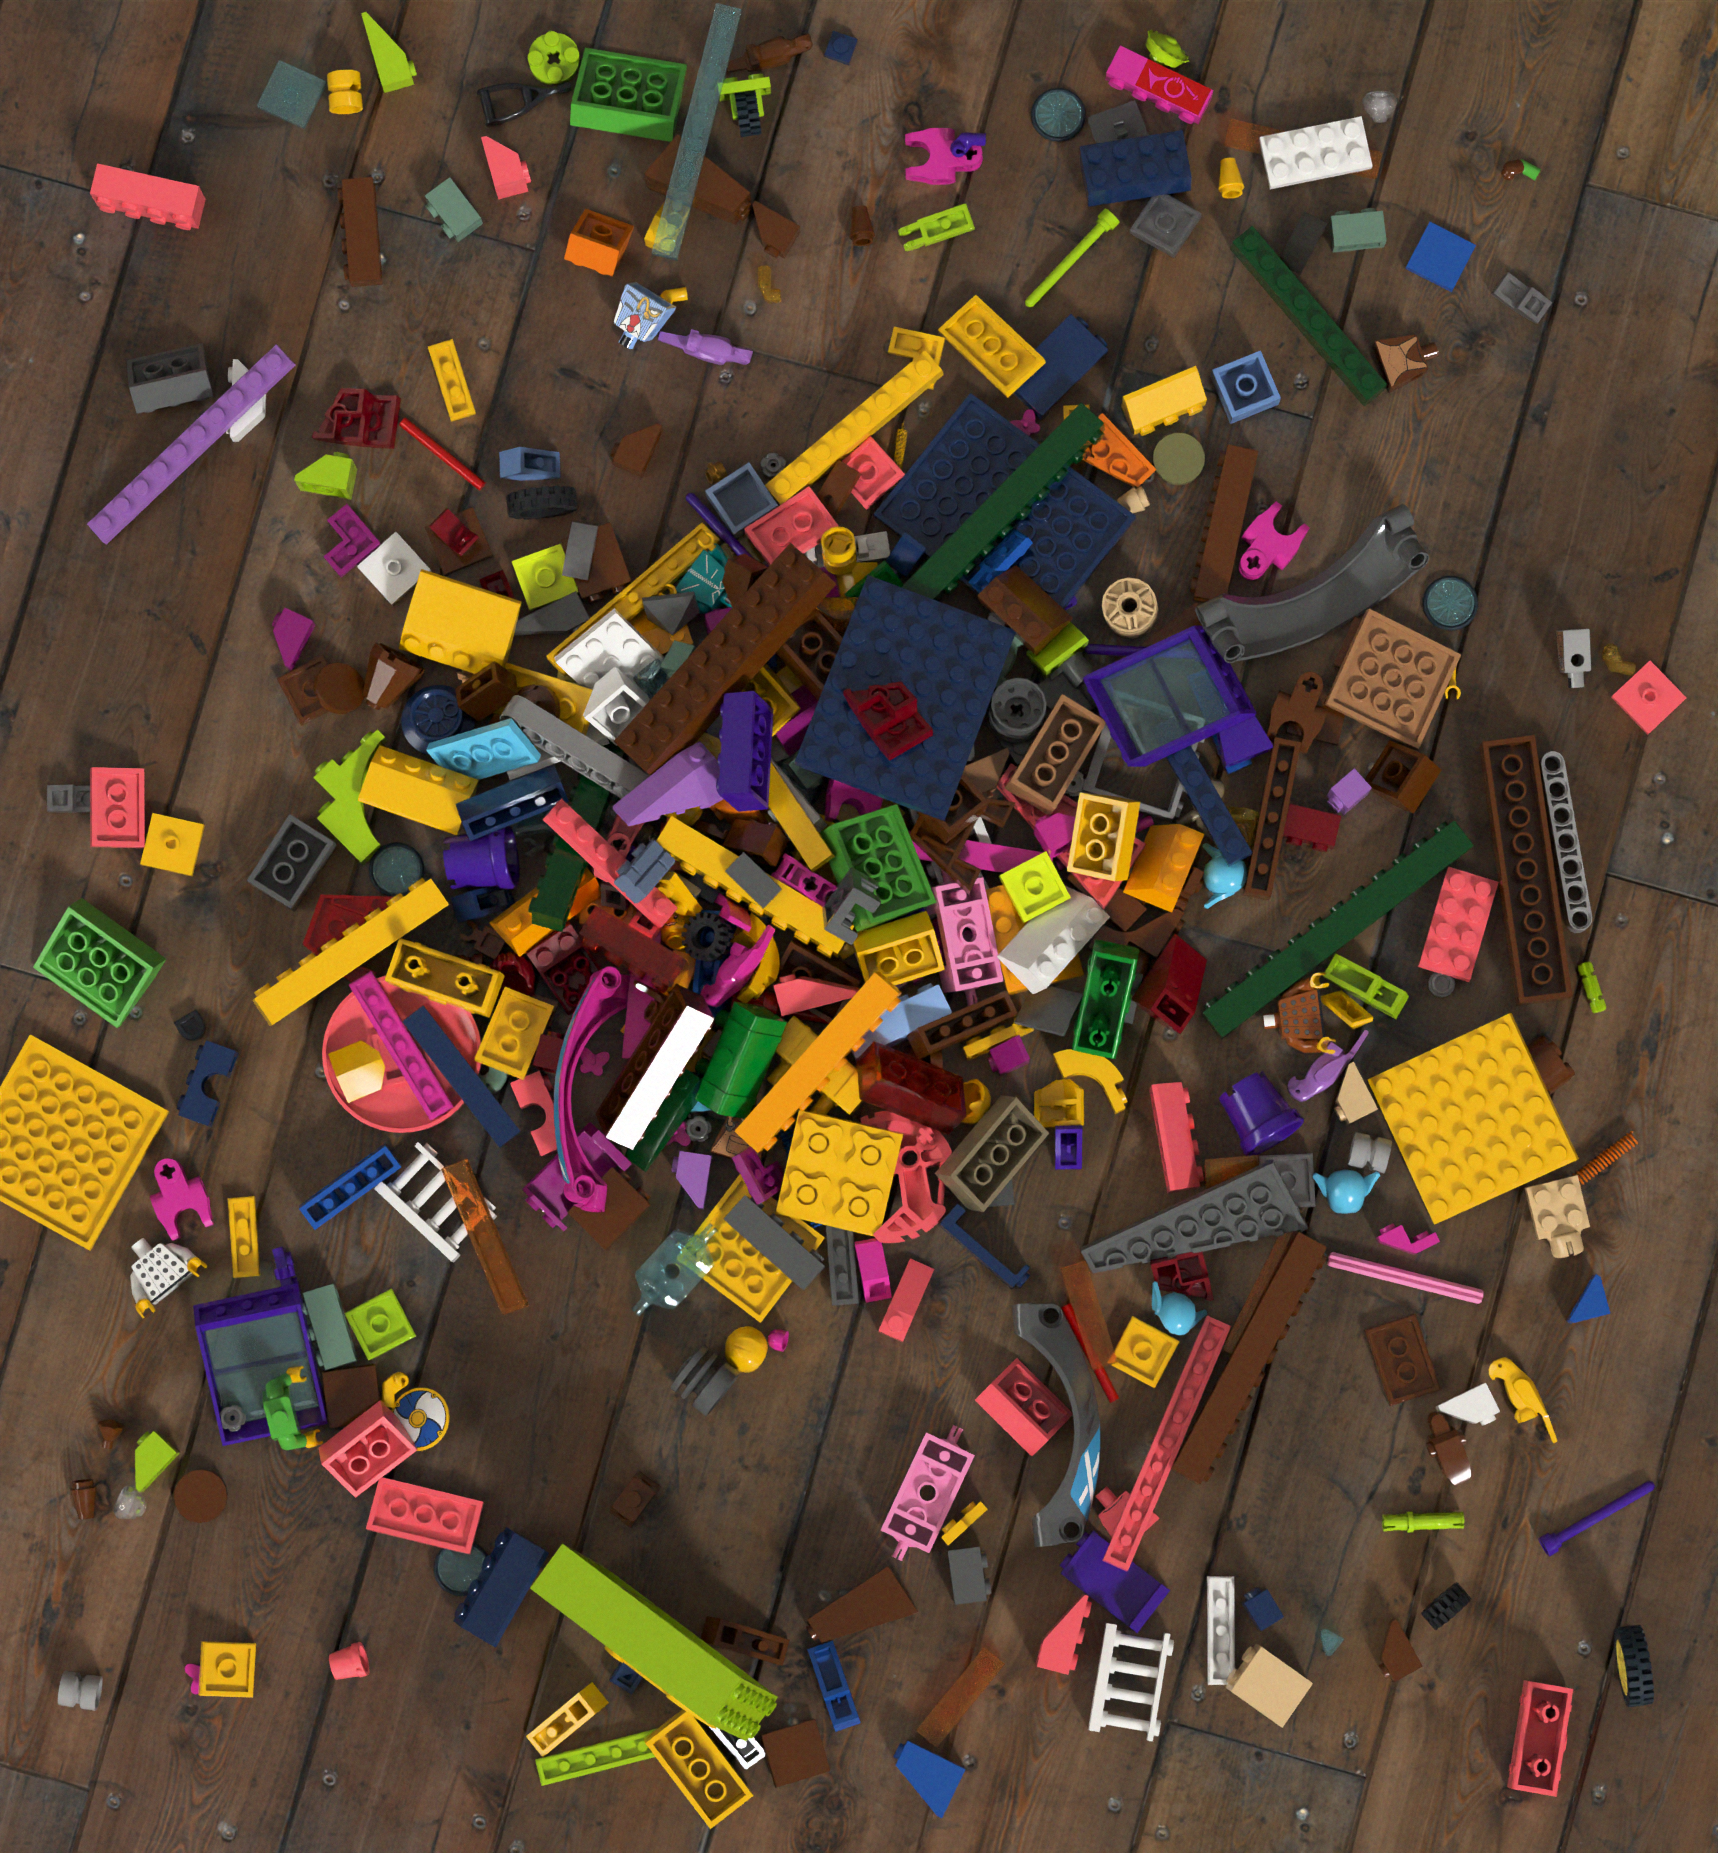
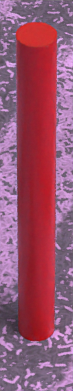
[399,417,486,491]
[1061,1303,1119,1403]

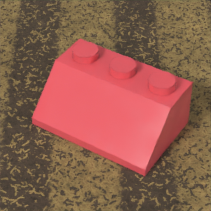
[975,1358,1072,1456]
[319,1400,417,1498]

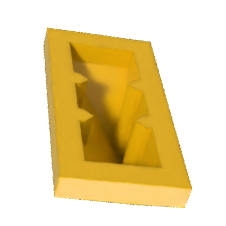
[1320,990,1373,1030]

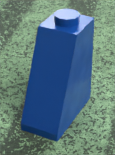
[893,1740,966,1818]

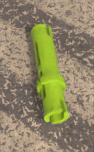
[1382,1511,1464,1533]

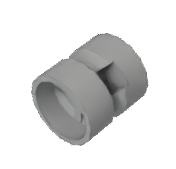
[1347,1132,1392,1174]
[58,1670,103,1711]

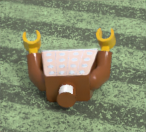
[1263,972,1336,1054]

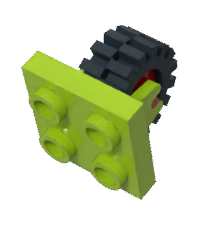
[718,74,771,137]

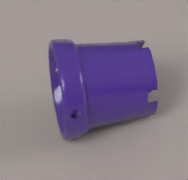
[443,825,520,890]
[1219,1071,1304,1158]

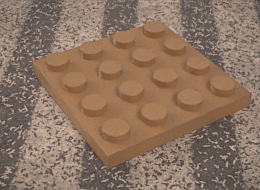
[1324,609,1461,750]

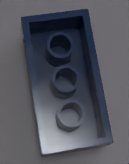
[1080,130,1192,207]

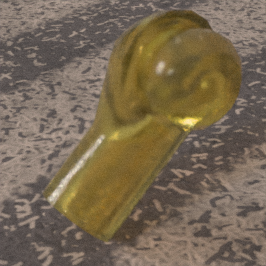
[758,266,781,304]
[1602,643,1636,676]

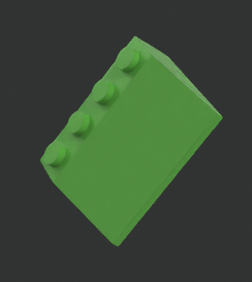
[570,48,687,142]
[820,804,936,932]
[33,898,166,1028]

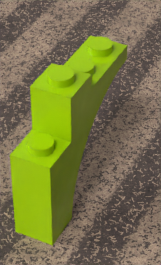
[313,729,387,866]

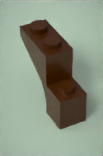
[1088,909,1185,960]

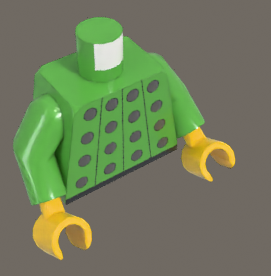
[262,1366,323,1450]

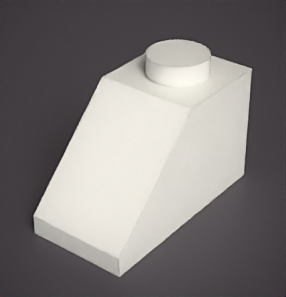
[1435,1383,1500,1426]

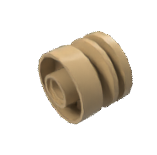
[1102,577,1159,639]

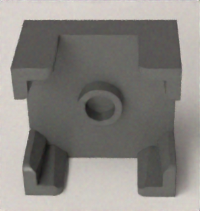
[822,867,881,945]

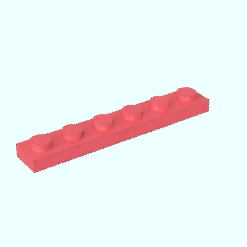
[542,799,677,929]

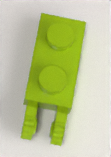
[898,204,975,251]

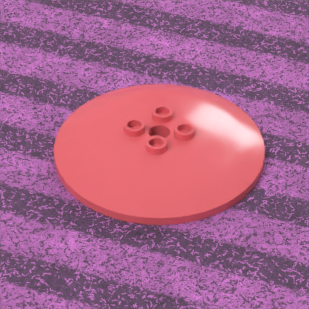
[322,976,481,1133]

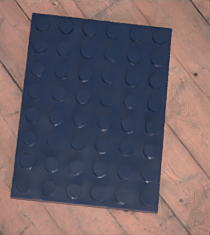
[873,393,1136,609]
[794,575,1016,821]

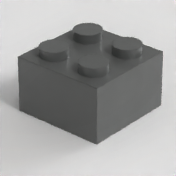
[947,1546,991,1605]

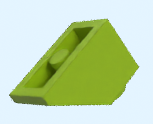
[135,1431,180,1492]

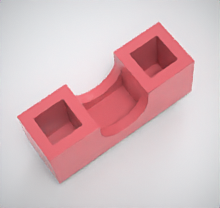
[510,1071,558,1158]

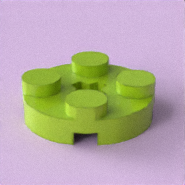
[528,31,580,85]

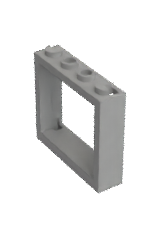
[1082,690,1205,822]

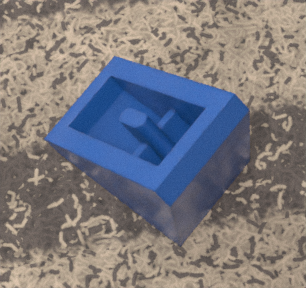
[1566,1274,1610,1324]

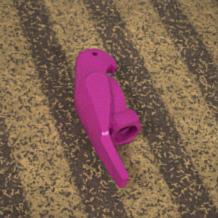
[700,925,775,1008]

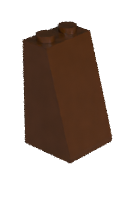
[644,134,752,225]
[806,1566,918,1643]

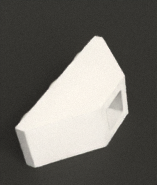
[226,359,266,442]

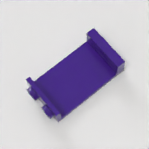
[1059,1531,1170,1633]

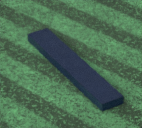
[402,1006,521,1148]

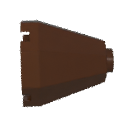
[363,643,425,710]

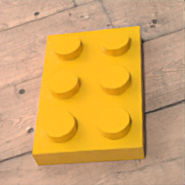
[474,987,554,1080]

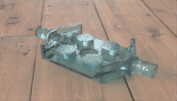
[631,1223,718,1316]

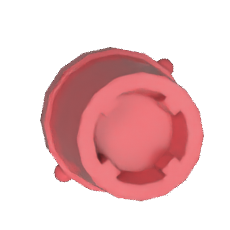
[329,1642,370,1680]

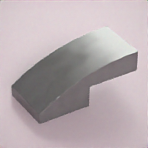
[1491,272,1552,324]
[562,521,599,580]
[47,785,90,813]

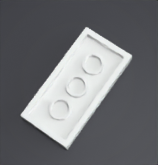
[1259,116,1373,189]

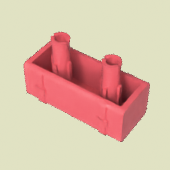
[1507,1680,1573,1797]

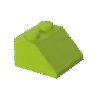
[294,452,357,500]
[1026,622,1089,679]

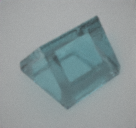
[1319,1628,1344,1656]

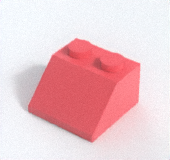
[481,136,531,200]

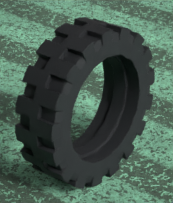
[506,486,578,520]

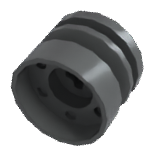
[988,678,1047,743]
[670,1344,740,1417]

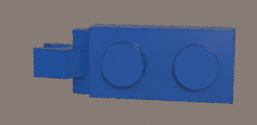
[969,529,1033,593]

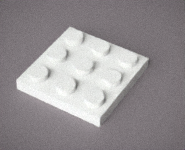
[554,608,665,689]

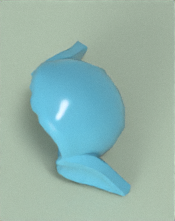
[1202,843,1248,909]
[1312,1170,1380,1214]
[1152,1281,1207,1335]

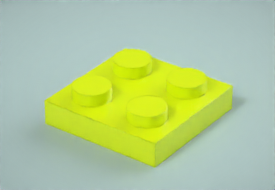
[512,544,579,612]
[998,851,1071,923]

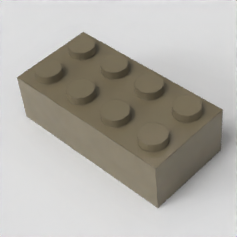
[935,1095,1049,1212]

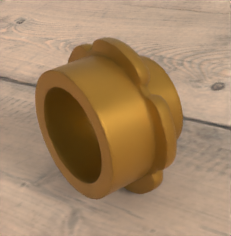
[705,461,727,484]

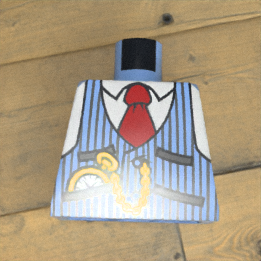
[614,282,676,349]

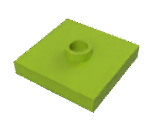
[344,1289,416,1361]

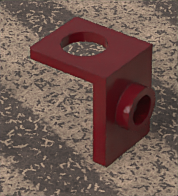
[429,508,479,556]

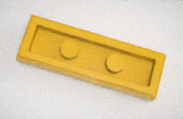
[428,339,476,422]
[228,1196,261,1278]

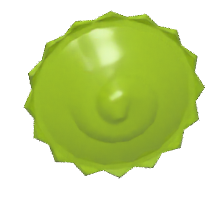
[1146,30,1189,68]

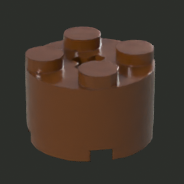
[1527,1035,1575,1095]

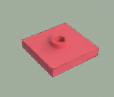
[831,435,905,510]
[1611,661,1686,735]

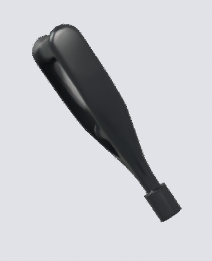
[477,81,572,127]

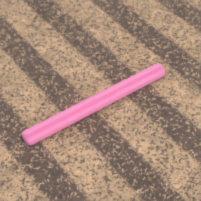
[1327,1252,1484,1304]

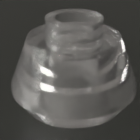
[1362,91,1398,122]
[113,1485,147,1520]

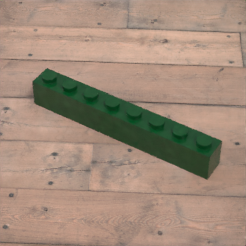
[1230,226,1387,407]
[528,739,627,932]

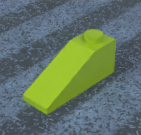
[361,12,417,93]

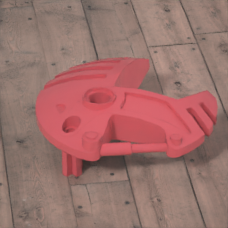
[860,1110,953,1243]

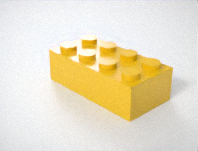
[644,1709,753,1829]

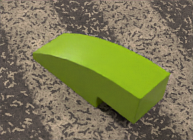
[1323,954,1409,1019]

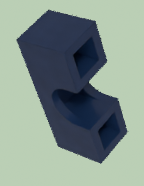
[177,1040,239,1127]

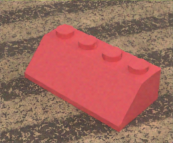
[1149,1082,1204,1194]

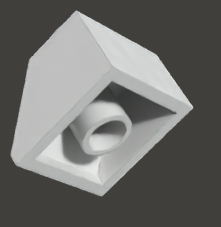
[583,666,650,746]

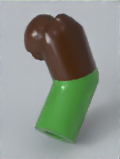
[1501,159,1541,180]

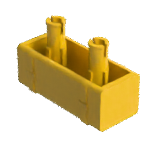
[385,938,504,1018]
[766,1016,877,1116]

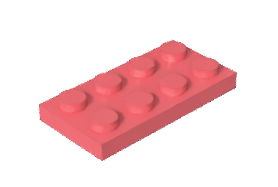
[1418,867,1499,982]
[366,1477,484,1555]

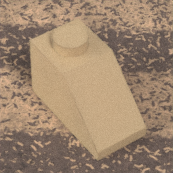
[1334,1062,1378,1125]

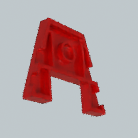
[302,894,395,983]

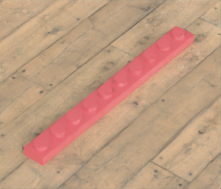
[1102,1316,1231,1571]

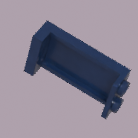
[1013,314,1108,421]
[939,1204,1030,1289]

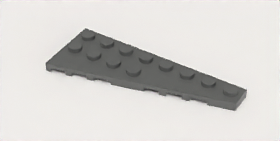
[1081,1159,1308,1273]

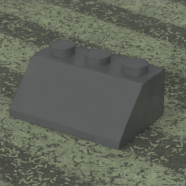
[126,343,213,413]

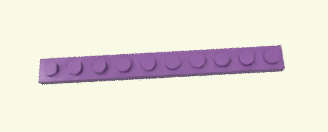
[87,344,295,545]

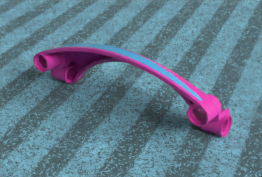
[554,967,630,1212]

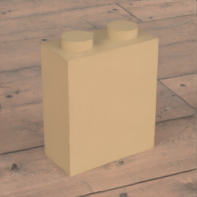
[1225,1644,1313,1728]

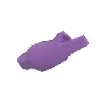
[658,329,753,365]
[1287,1030,1369,1102]

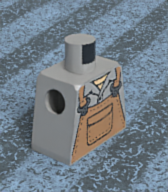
[1556,629,1591,688]

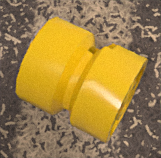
[327,70,363,114]
[821,526,857,575]

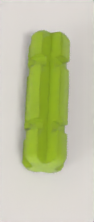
[1577,961,1606,1013]

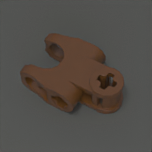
[1266,671,1329,755]

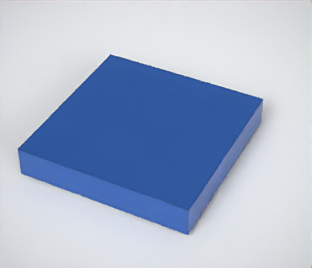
[1405,222,1476,292]

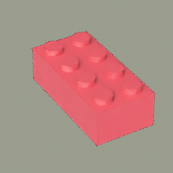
[90,163,206,230]

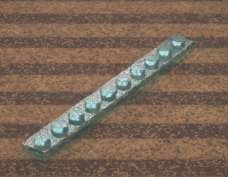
[652,3,742,261]

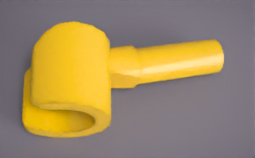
[1444,668,1461,700]

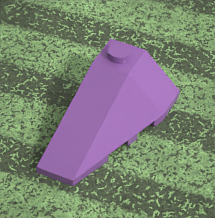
[613,741,723,826]

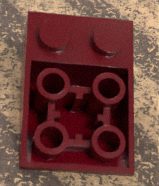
[526,921,605,1015]
[1131,934,1207,1034]

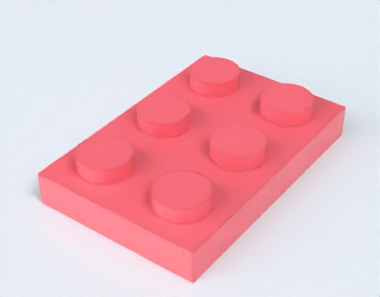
[744,487,839,566]
[90,767,145,848]

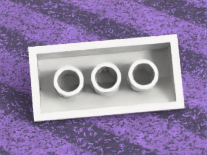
[997,886,1110,994]

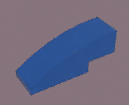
[807,1641,861,1732]

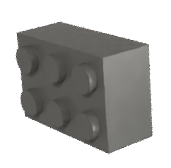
[247,814,337,912]

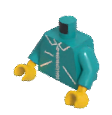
[659,531,732,614]

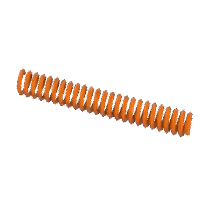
[1572,1131,1638,1187]

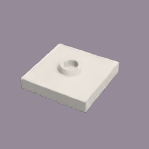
[357,532,431,606]

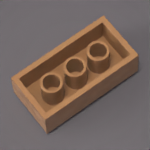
[1004,694,1106,814]

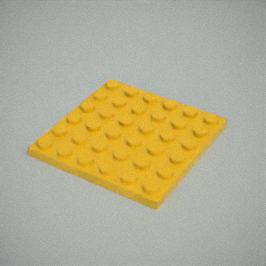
[1367,1013,1579,1225]
[0,1035,169,1251]

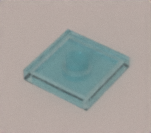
[257,60,327,129]

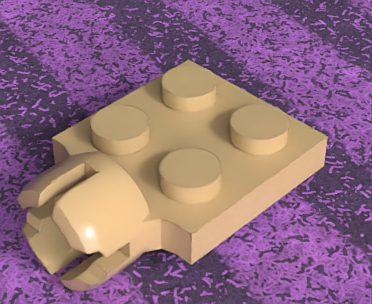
[1524,1175,1590,1258]

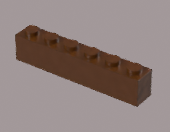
[1190,444,1258,603]
[1243,737,1301,901]

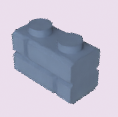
[614,840,675,903]

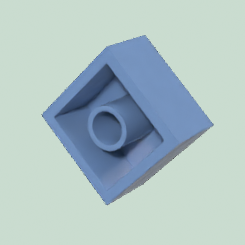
[1210,350,1281,424]

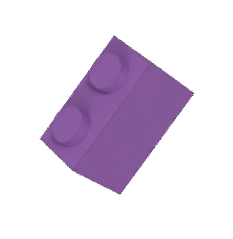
[1327,768,1372,816]

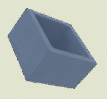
[705,462,778,539]

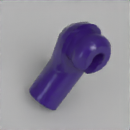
[950,132,986,158]

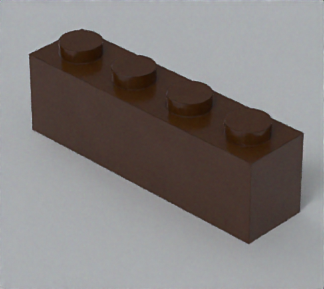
[338,177,383,287]
[907,990,1018,1060]

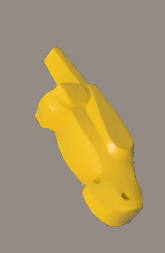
[1488,1357,1557,1443]

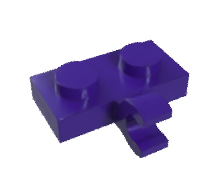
[272,1247,301,1292]

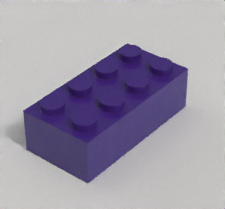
[716,691,773,812]

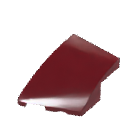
[312,388,401,449]
[843,682,933,761]
[1150,1251,1214,1301]

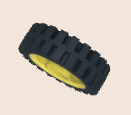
[1614,1625,1654,1707]

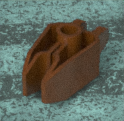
[1426,1411,1471,1486]

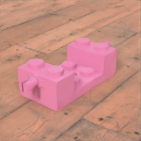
[926,869,1003,1007]
[881,1425,975,1561]

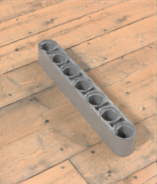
[500,695,650,799]
[1539,751,1592,933]

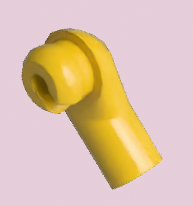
[659,287,688,304]
[381,1372,409,1408]

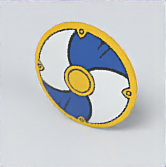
[391,1388,450,1451]

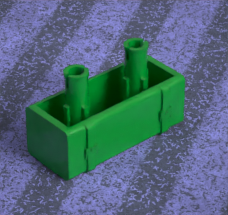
[1072,939,1139,1059]
[695,1002,787,1119]

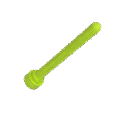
[1025,208,1120,307]

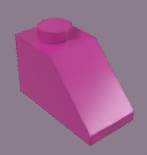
[1033,813,1076,859]

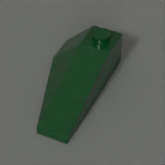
[625,1069,702,1172]

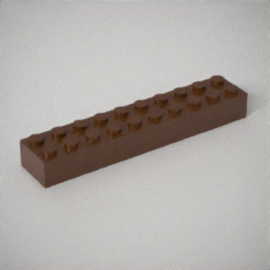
[614,543,836,776]
[776,608,989,844]
[1479,735,1572,1006]
[1171,1232,1328,1485]

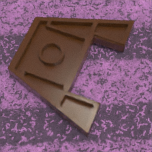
[910,798,1016,895]

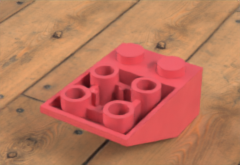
[1036,1594,1092,1675]

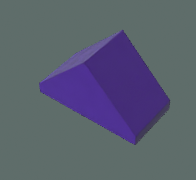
[1054,1125,1082,1170]

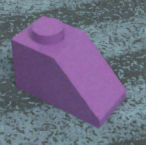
[672,1151,712,1210]

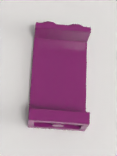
[522,1122,632,1231]

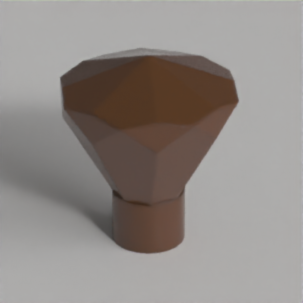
[98,1419,124,1449]

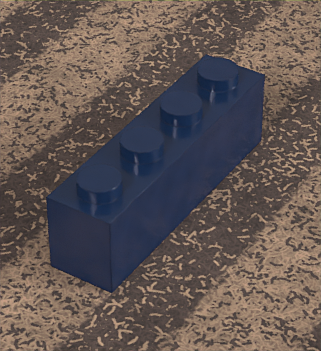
[456,764,569,841]

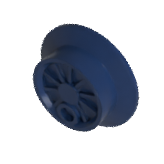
[401,685,475,756]

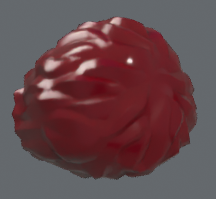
[489,952,535,1002]

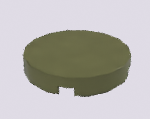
[1153,433,1205,485]

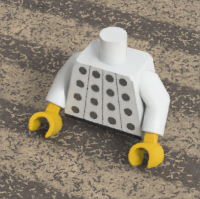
[130,1238,207,1318]

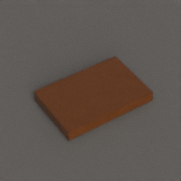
[1364,1314,1441,1406]

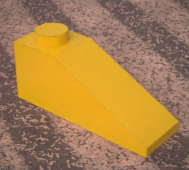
[526,1682,609,1757]

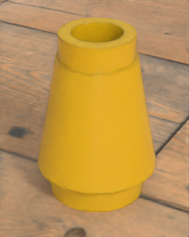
[1219,158,1244,199]

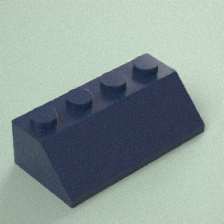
[453,1527,549,1648]

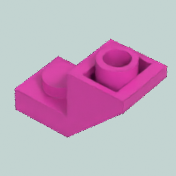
[1376,1223,1440,1255]
[854,1238,892,1303]

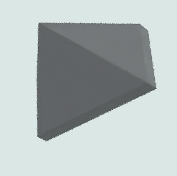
[642,592,699,636]

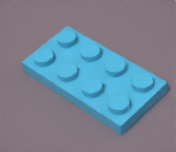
[426,718,541,780]

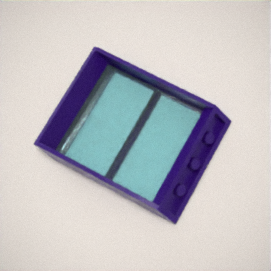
[1083,626,1257,767]
[193,1283,328,1446]

